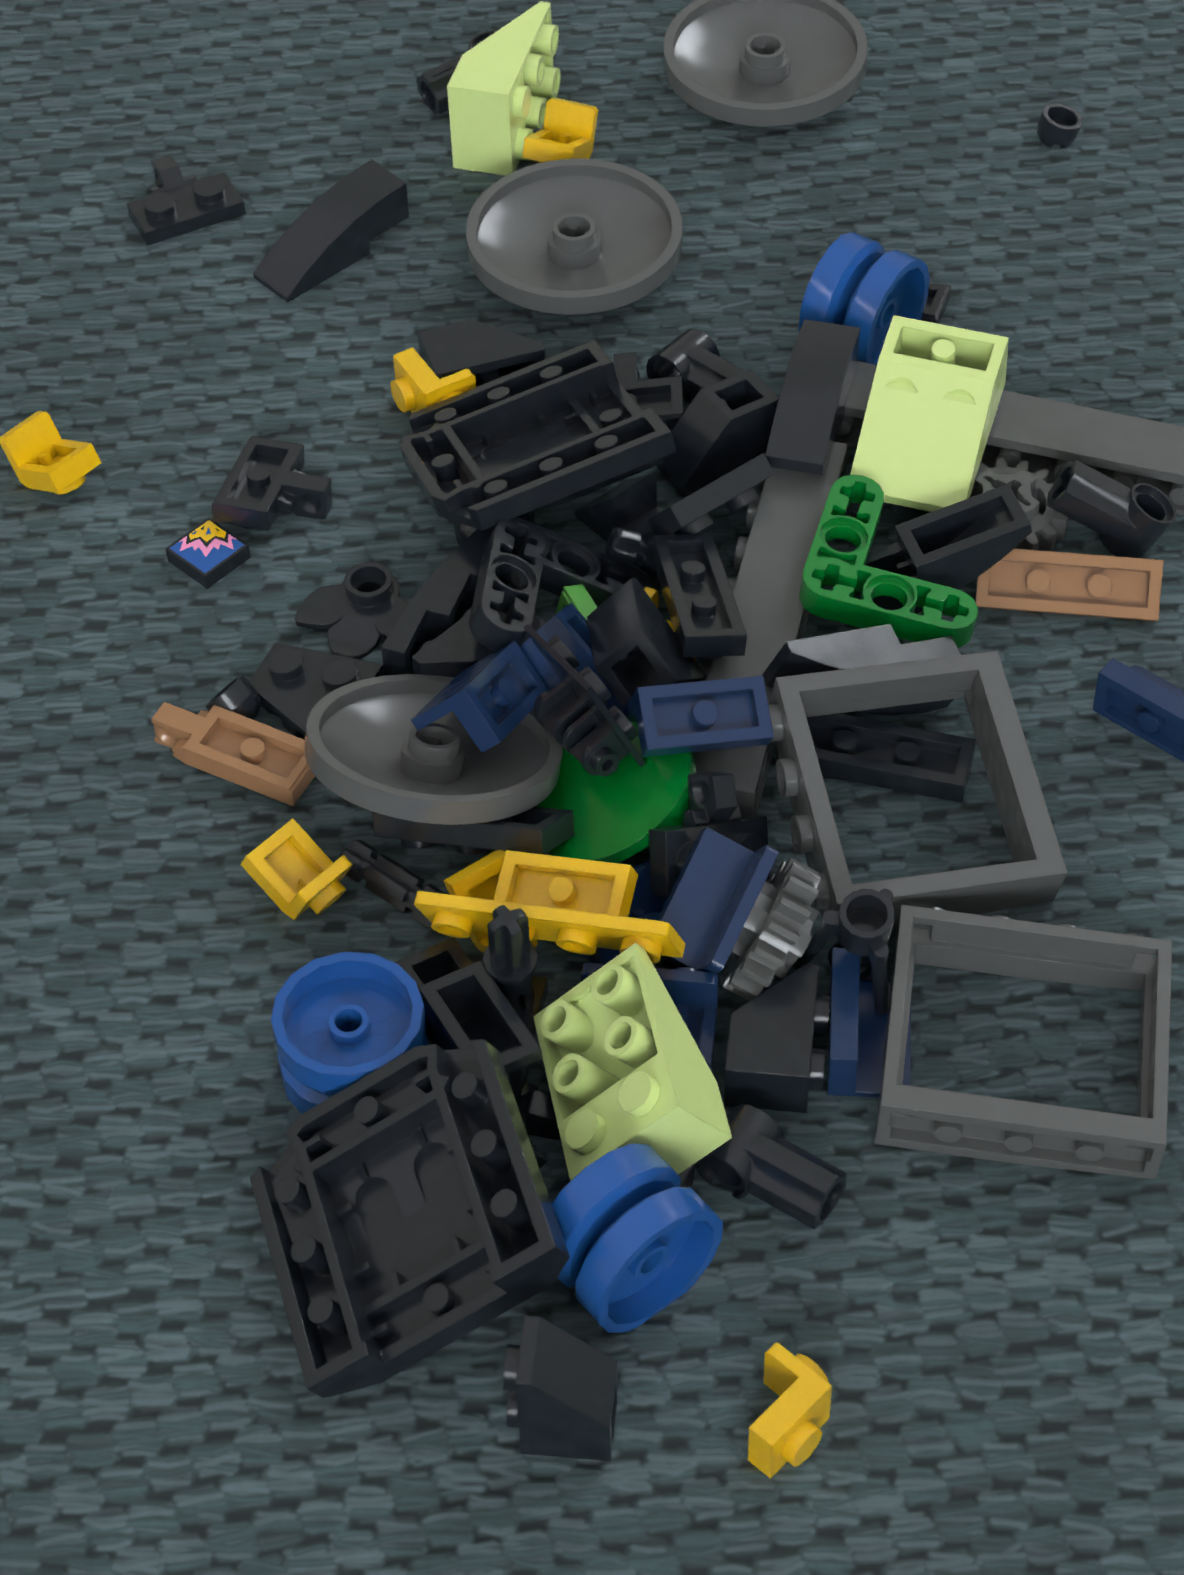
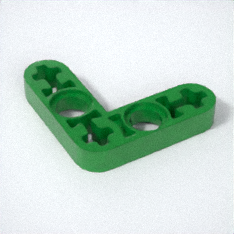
[799,475,978,648]

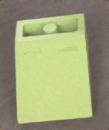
[447,1,560,176]
[850,315,1009,512]
[533,943,732,1181]

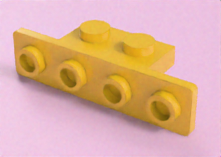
[414,850,686,963]

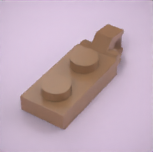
[151,702,315,807]

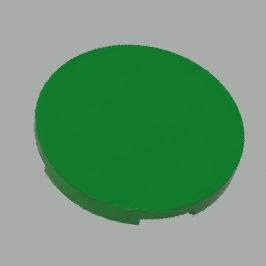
[535,721,697,863]

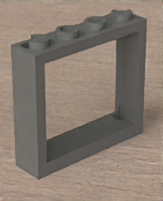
[768,651,1067,926]
[874,905,1172,1179]

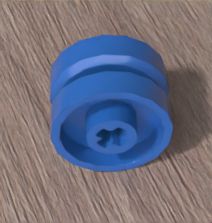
[798,232,930,365]
[271,952,428,1114]
[552,1143,723,1333]

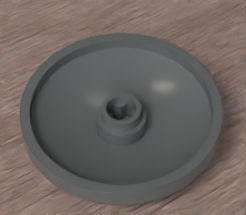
[663,0,868,126]
[466,159,683,315]
[304,674,563,825]

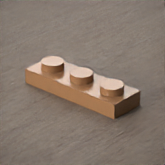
[975,549,1164,622]

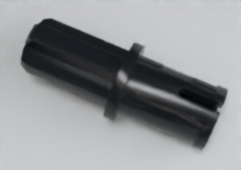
[483,905,538,1015]

